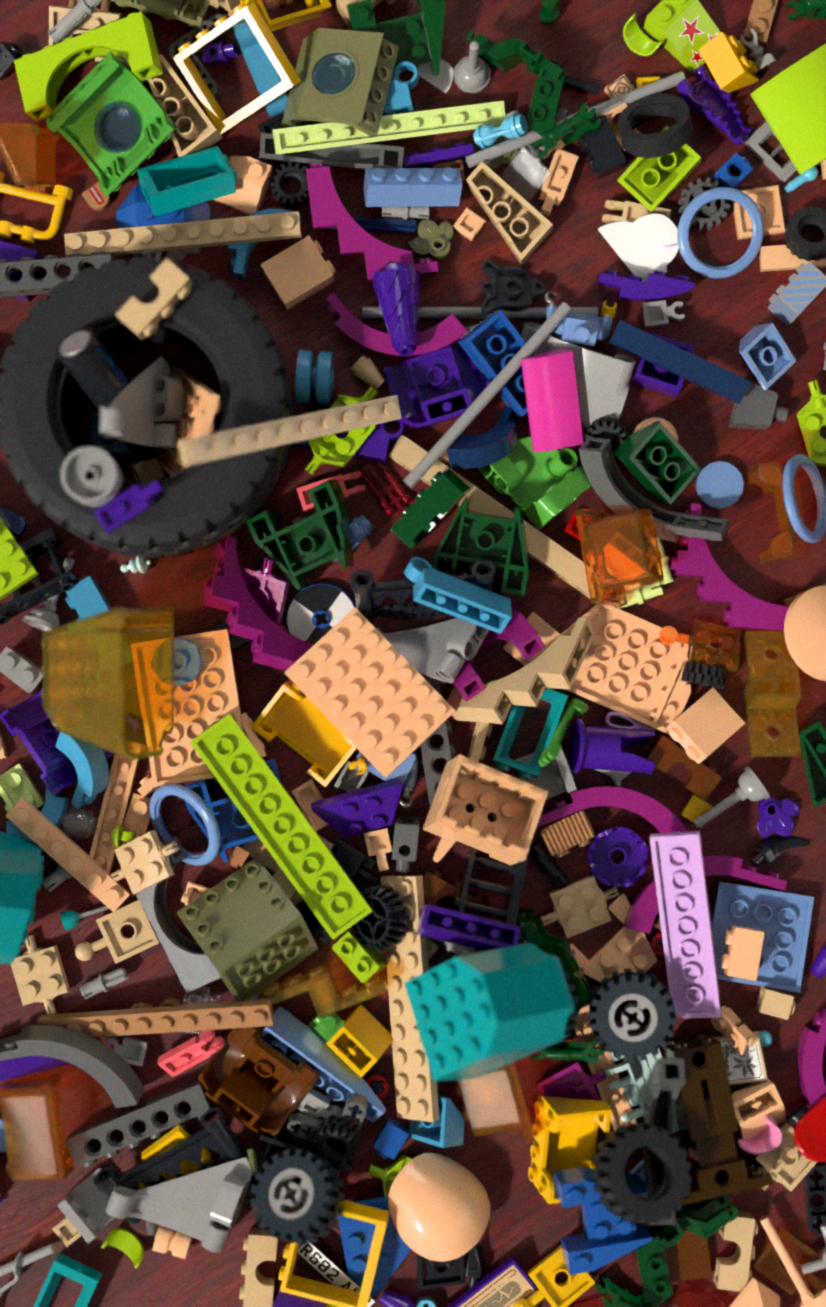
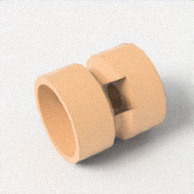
[153,1225,192,1259]

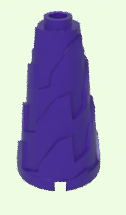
[373,262,420,356]

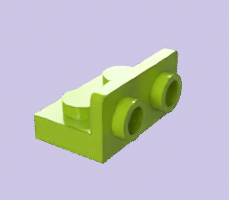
[332,929,387,983]

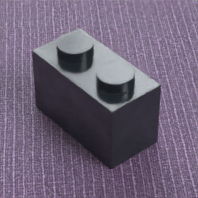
[578,118,626,180]

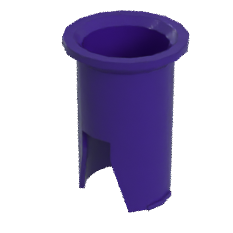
[569,718,655,775]

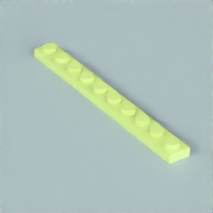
[272,101,506,155]

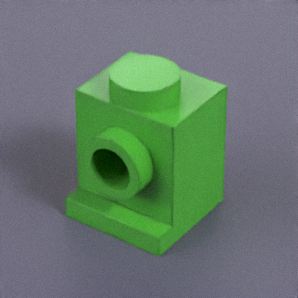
[308,1007,345,1041]

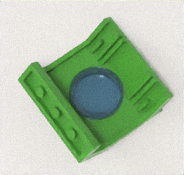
[46,51,178,196]

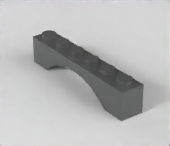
[259,133,404,169]

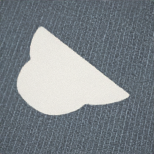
[598,214,679,282]

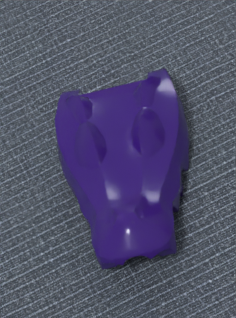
[677,65,753,145]

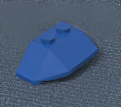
[116,184,211,229]

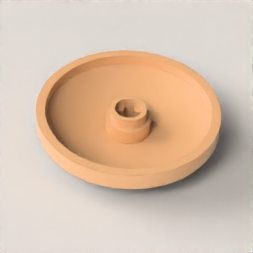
[784,586,826,681]

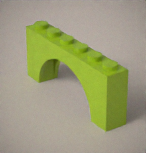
[14,12,163,122]

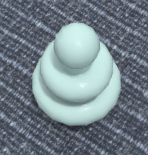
[120,556,151,574]

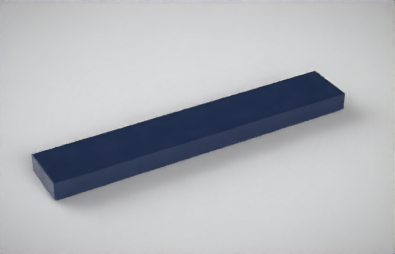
[609,320,751,404]

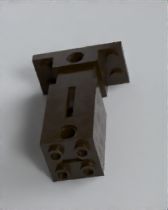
[662,1033,774,1205]

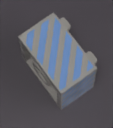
[768,262,826,327]

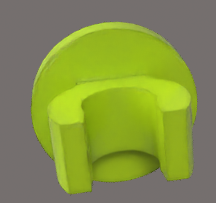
[111,824,136,848]

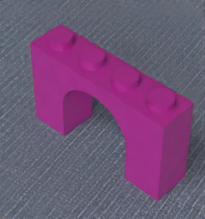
[453,601,545,702]

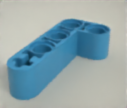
[232,19,288,118]

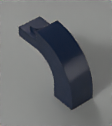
[447,408,518,469]

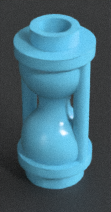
[473,113,528,149]

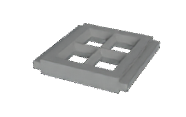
[745,121,797,182]

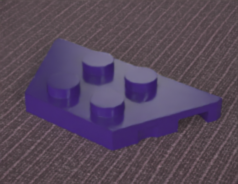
[311,778,402,838]

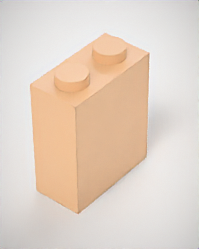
[260,235,336,310]
[666,688,745,764]

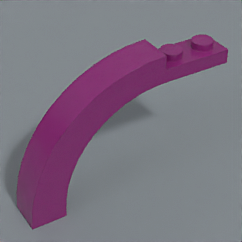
[536,785,688,833]
[623,855,787,934]

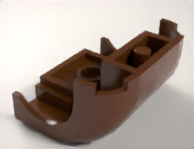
[198,1027,321,1136]

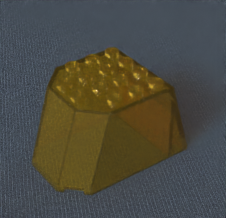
[42,607,174,760]

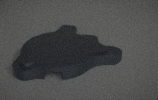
[481,260,546,315]

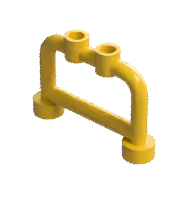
[0,171,73,244]

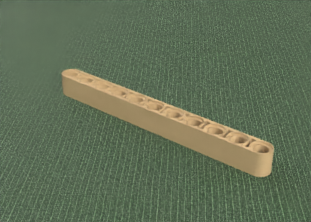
[388,435,612,603]

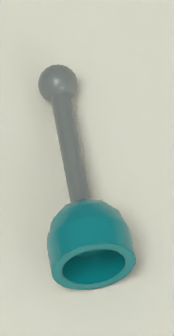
[60,905,109,931]

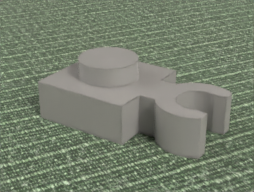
[641,300,685,328]
[106,1036,149,1067]
[297,1088,343,1121]

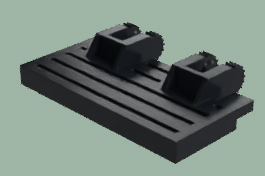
[295,837,381,944]

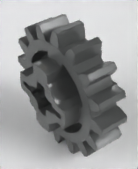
[678,177,730,231]

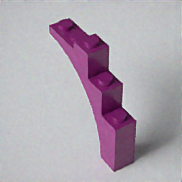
[670,503,789,632]
[202,536,314,671]

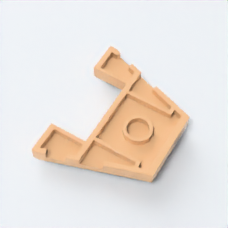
[569,892,658,982]

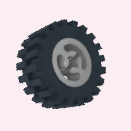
[589,968,676,1061]
[251,1149,345,1244]

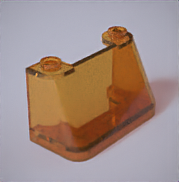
[747,462,808,565]
[0,1074,74,1181]

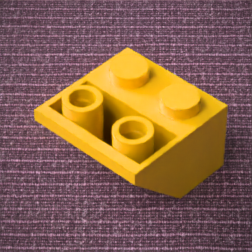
[698,32,759,93]
[326,1004,393,1077]

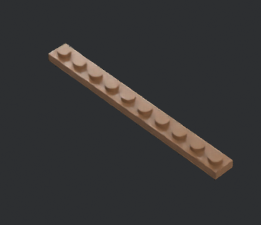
[38,999,275,1038]

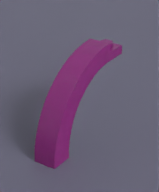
[326,293,469,357]
[797,1007,826,1109]

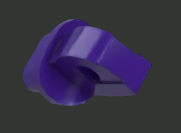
[202,41,240,66]

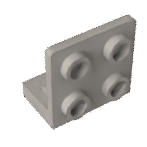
[515,745,577,799]
[57,1167,115,1243]

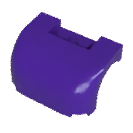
[383,345,490,428]
[0,675,117,796]

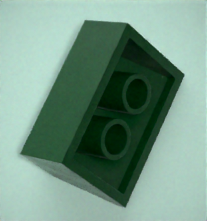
[614,421,701,505]

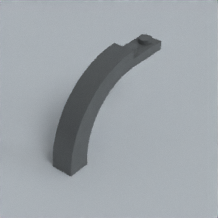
[579,437,730,542]
[0,1025,144,1108]
[642,1058,686,1225]

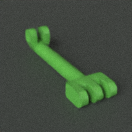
[538,698,588,767]

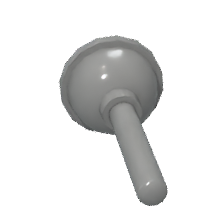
[453,41,491,94]
[23,557,74,635]
[693,766,770,828]

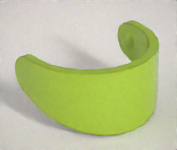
[623,13,663,56]
[101,1228,144,1269]

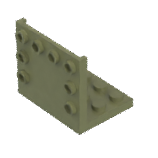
[176,857,319,1002]

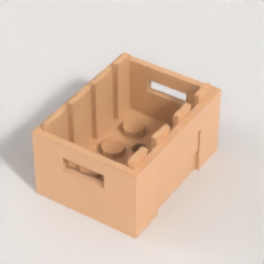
[423,754,548,865]

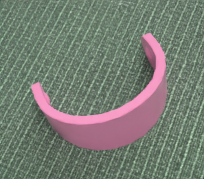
[737,1115,782,1155]

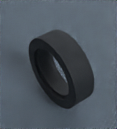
[618,94,692,158]

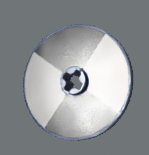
[286,584,355,645]

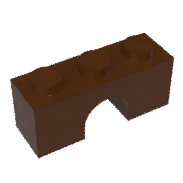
[644,734,722,801]
[423,868,490,918]

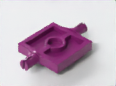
[242,557,290,626]
[531,1060,607,1117]

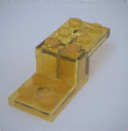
[744,631,801,757]
[259,964,388,1018]

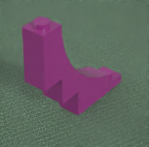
[306,163,438,281]

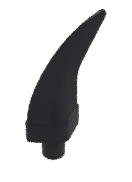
[750,835,810,867]
[465,1242,485,1288]

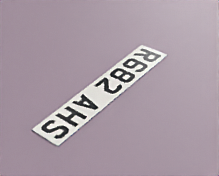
[298,1241,375,1307]

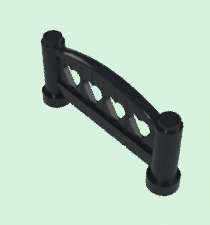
[350,560,496,623]
[94,1107,249,1225]

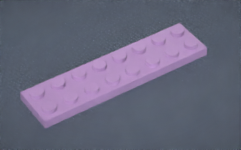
[650,831,721,1019]

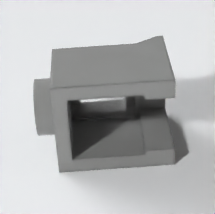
[334,759,369,792]

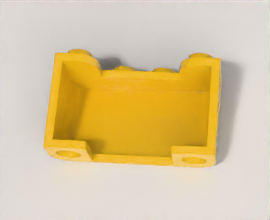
[251,679,357,787]
[528,1096,612,1204]

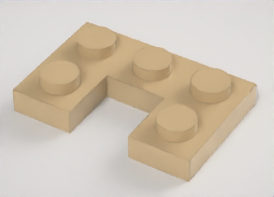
[49,5,121,62]

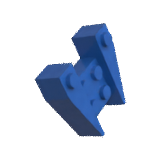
[183,758,281,863]
[554,1167,653,1275]

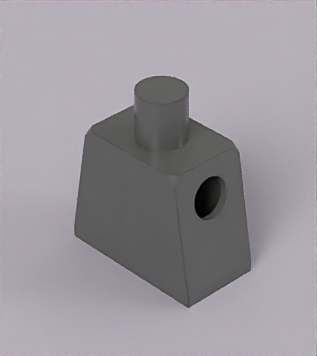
[728,382,788,430]
[392,813,420,873]

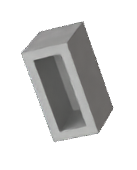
[0,646,50,695]

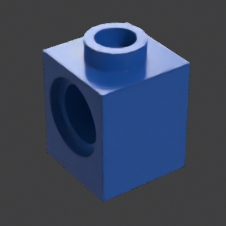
[712,152,753,189]
[373,1117,409,1160]

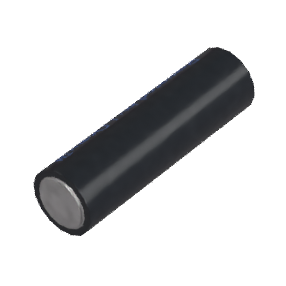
[56,328,165,461]

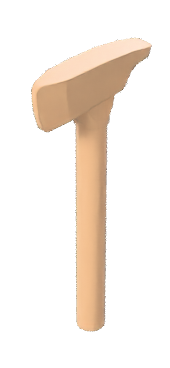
[759,1215,826,1307]

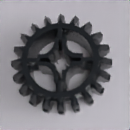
[354,884,410,951]

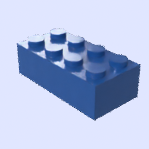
[458,310,535,417]

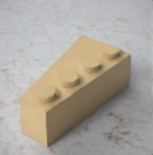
[148,54,223,157]
[466,162,553,265]

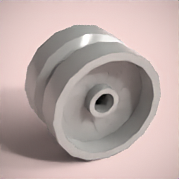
[60,446,123,507]

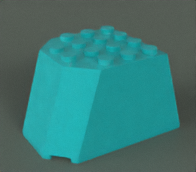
[0,831,44,964]
[404,943,575,1081]

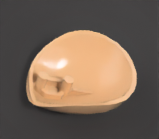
[388,1153,491,1262]

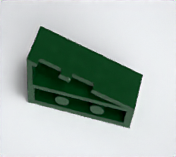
[390,469,470,549]
[796,720,826,808]

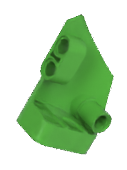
[477,436,591,530]

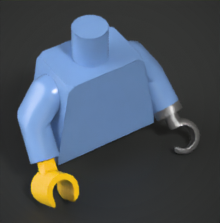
[544,291,617,346]
[349,751,418,808]

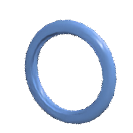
[677,187,764,279]
[783,454,826,543]
[149,783,221,866]

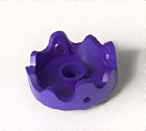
[587,827,648,887]

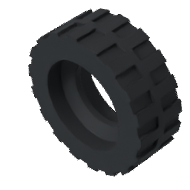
[784,206,826,261]

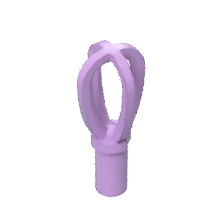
[605,711,655,732]

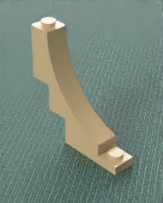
[447,618,595,724]

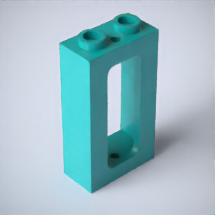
[137,146,238,216]
[493,688,568,781]
[33,1253,103,1307]

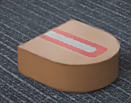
[81,182,111,211]

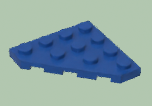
[338,1196,411,1297]

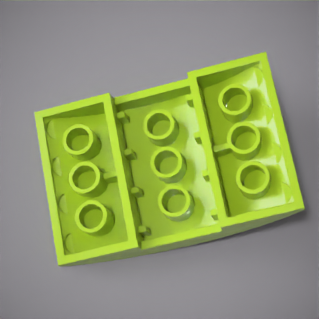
[750,44,826,175]

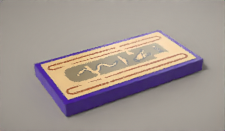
[447,1256,539,1307]

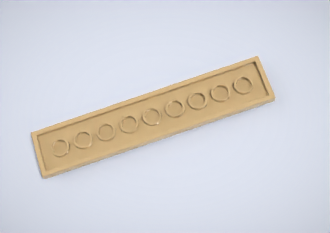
[380,875,439,1122]

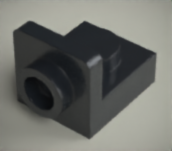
[0,41,23,80]

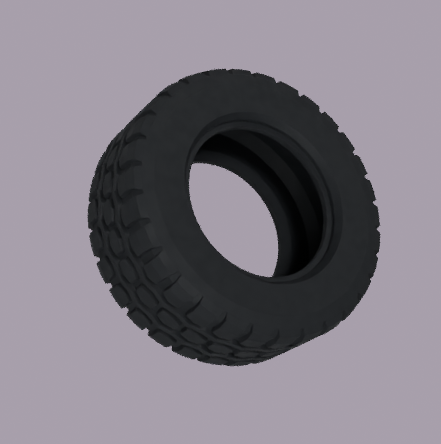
[0,258,295,558]

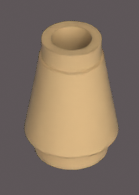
[351,355,385,390]

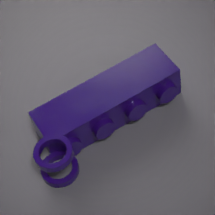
[293,412,404,463]
[416,904,525,951]

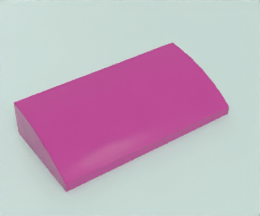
[521,348,583,452]

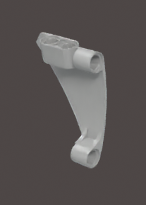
[521,322,636,440]
[100,356,183,449]
[376,618,489,683]
[105,1157,254,1253]

